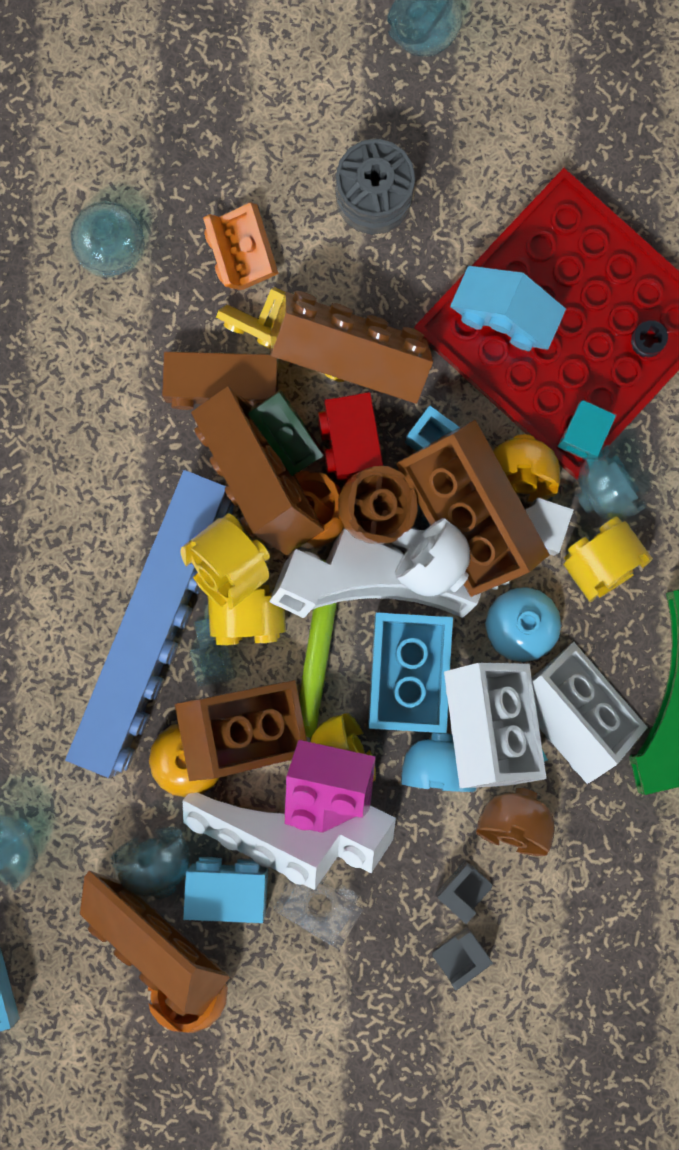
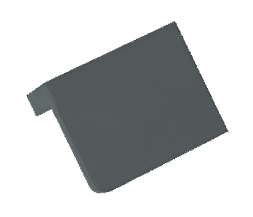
[435,860,492,924]
[432,927,493,991]

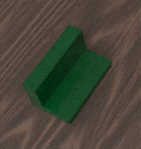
[248,390,325,476]

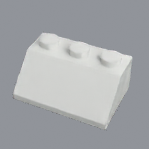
[532,642,648,784]

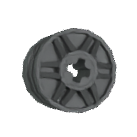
[335,139,415,235]

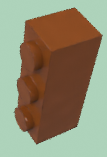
[162,352,278,410]

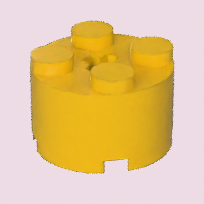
[180,514,270,610]
[563,516,653,602]
[208,585,286,645]

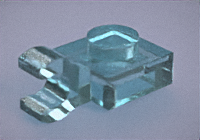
[189,619,235,687]

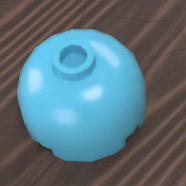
[485,587,562,662]
[401,732,476,792]

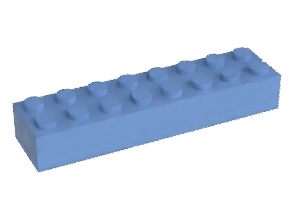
[65,470,235,778]

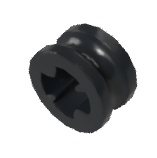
[631,320,668,358]

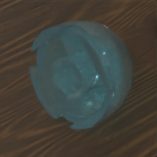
[387,0,462,57]
[70,200,145,278]
[576,444,648,521]
[0,814,38,891]
[111,827,190,899]

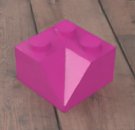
[285,740,375,833]

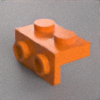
[203,202,279,290]

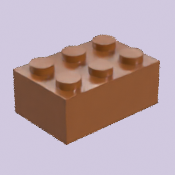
[175,680,307,781]

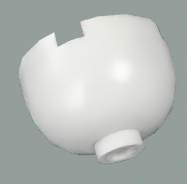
[395,518,470,597]

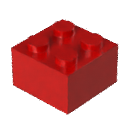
[318,392,383,486]

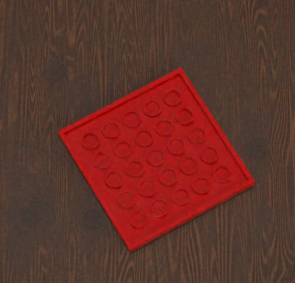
[413,168,679,480]

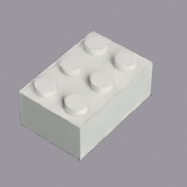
[444,663,546,788]

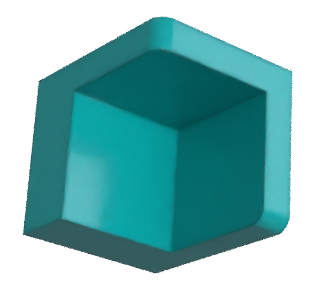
[557,401,616,462]

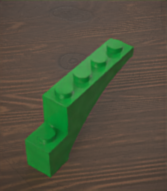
[629,590,679,795]

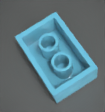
[368,613,453,733]

